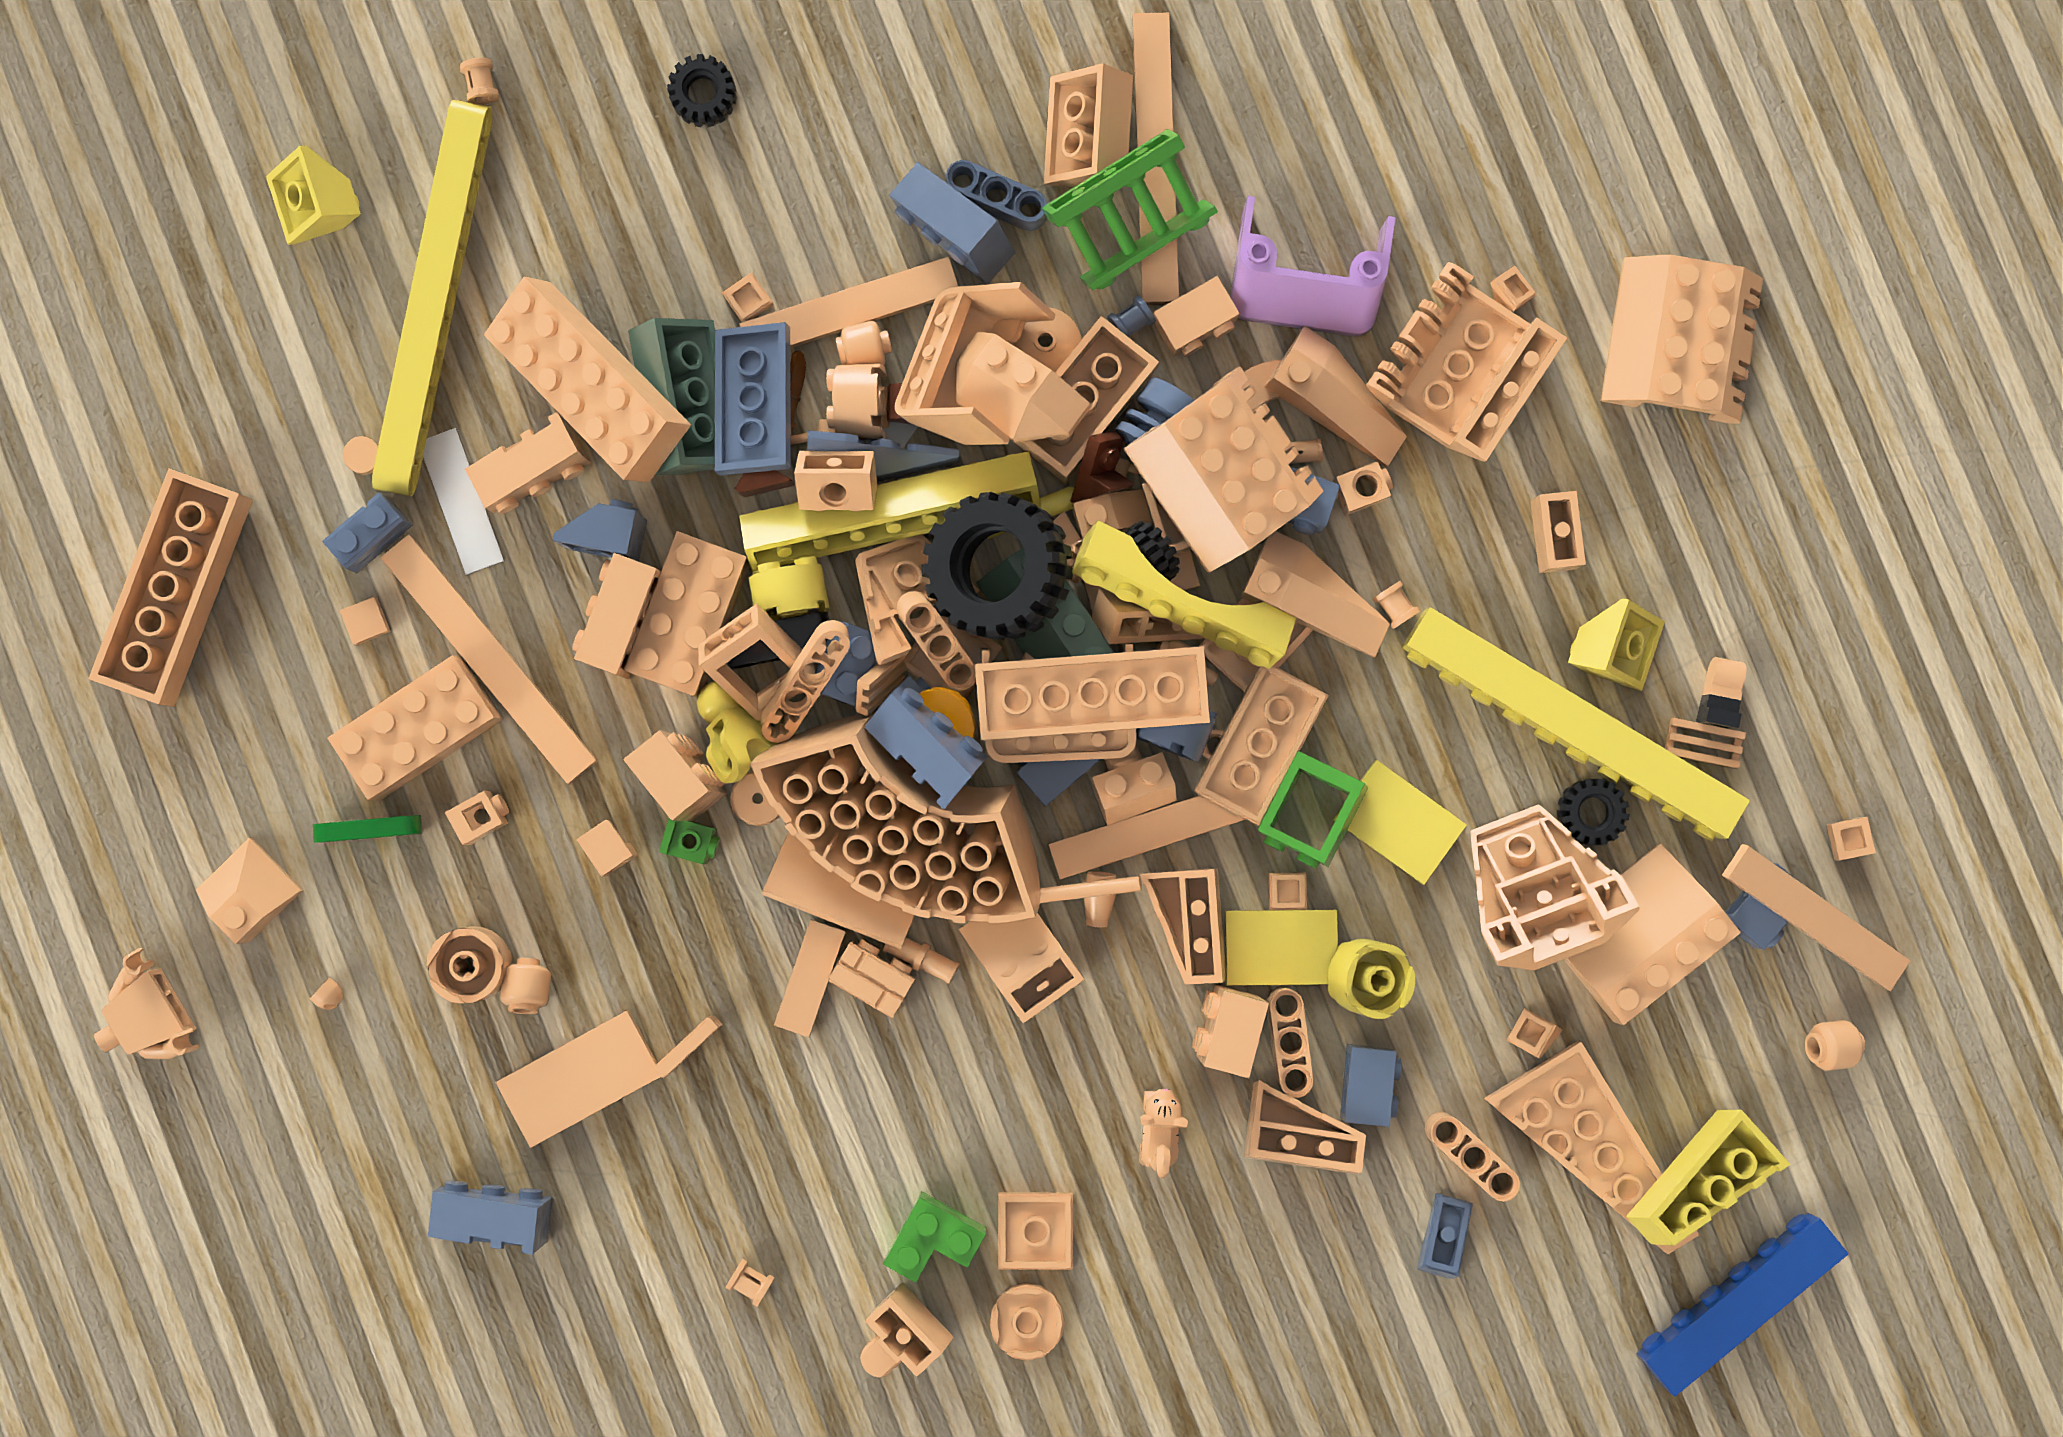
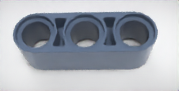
[946,160,1047,231]

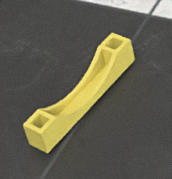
[1072,520,1296,669]

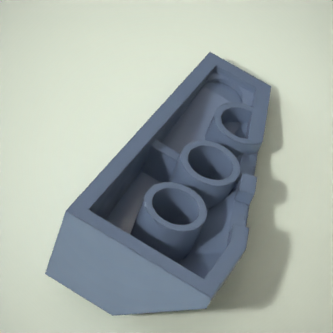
[807,430,960,482]

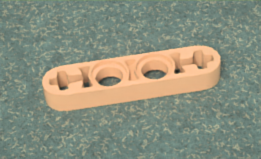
[760,620,850,743]

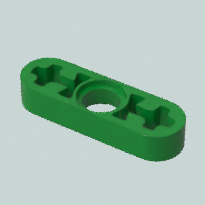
[312,815,422,843]

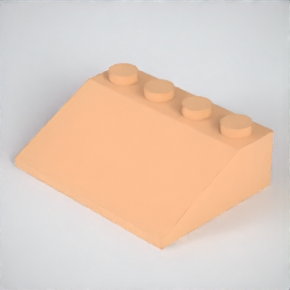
[1564,843,1741,1025]

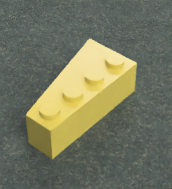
[1626,1109,1791,1246]

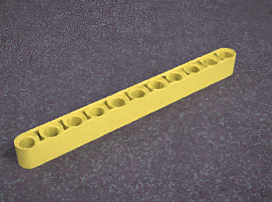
[372,100,492,496]

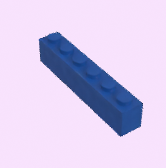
[1636,1213,1849,1397]

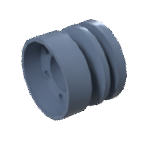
[1115,377,1194,445]

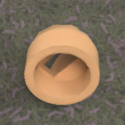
[309,977,343,1010]

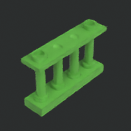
[1042,129,1218,291]

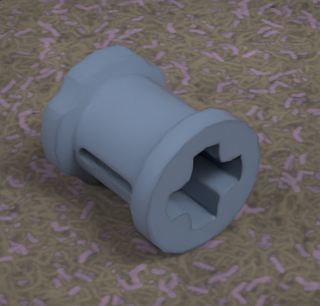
[1107,296,1156,338]

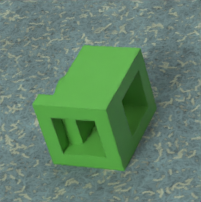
[659,818,720,864]

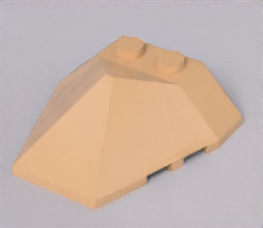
[1470,804,1640,970]

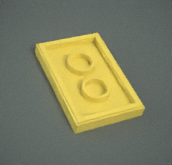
[1332,760,1467,885]
[1225,909,1338,986]

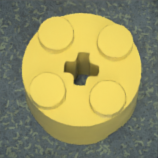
[749,556,830,621]
[1328,939,1415,1019]

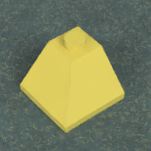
[266,146,361,245]
[1568,599,1665,691]

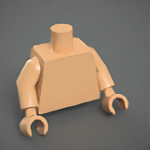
[94,947,199,1059]

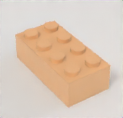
[1010,316,1159,483]
[624,531,750,698]
[327,655,503,801]
[623,730,728,821]

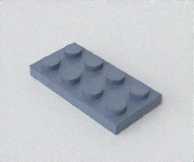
[715,322,791,476]

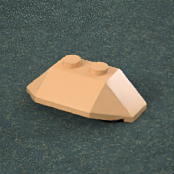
[956,332,1092,442]

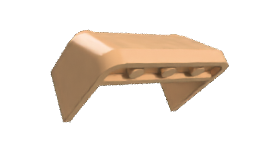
[895,282,1056,445]
[980,643,1136,763]

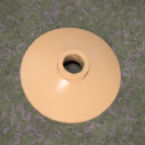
[1013,308,1081,372]

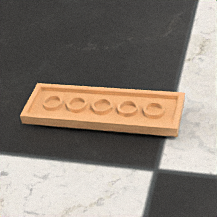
[975,646,1210,741]

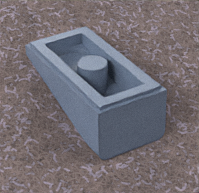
[1417,1193,1473,1279]

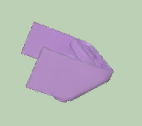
[1230,196,1395,337]

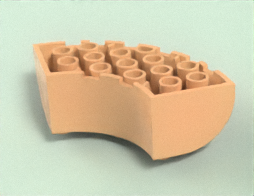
[750,710,1040,923]

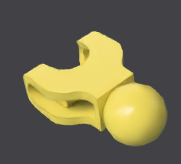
[696,681,778,783]

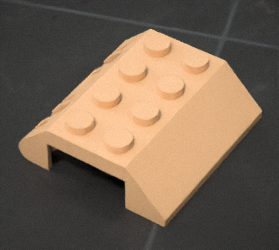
[1600,255,1763,424]
[1366,262,1567,462]
[1123,366,1324,573]

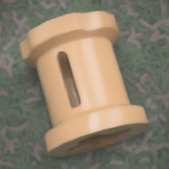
[459,58,499,105]
[1373,580,1421,629]
[725,1259,775,1307]

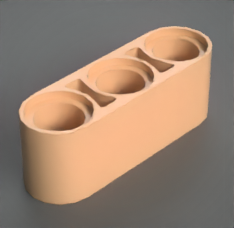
[896,591,976,691]
[1267,987,1313,1098]
[1425,1112,1520,1202]

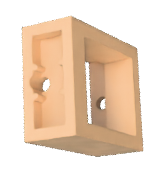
[698,604,815,721]

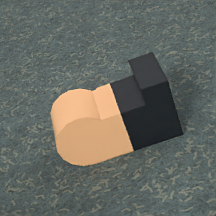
[1696,657,1746,729]

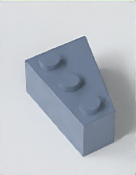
[889,162,1015,284]
[864,685,988,809]
[428,1181,553,1255]

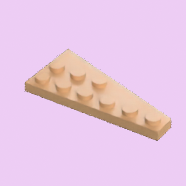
[1483,1041,1699,1254]

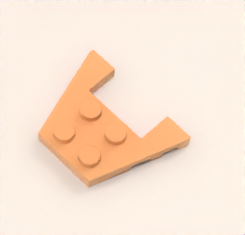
[855,534,981,666]

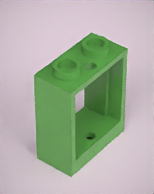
[1258,751,1368,869]

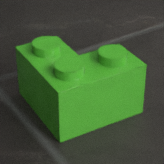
[883,1191,986,1283]

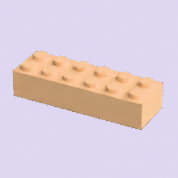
[484,276,691,482]
[88,468,253,707]

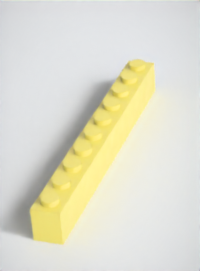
[1401,607,1750,841]

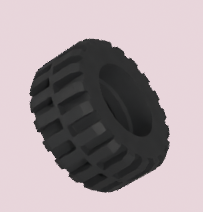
[921,492,1073,640]

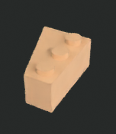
[465,412,591,514]
[1244,1080,1366,1174]

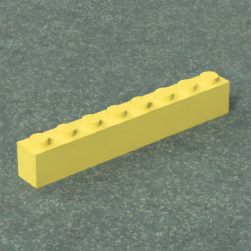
[739,451,1041,572]

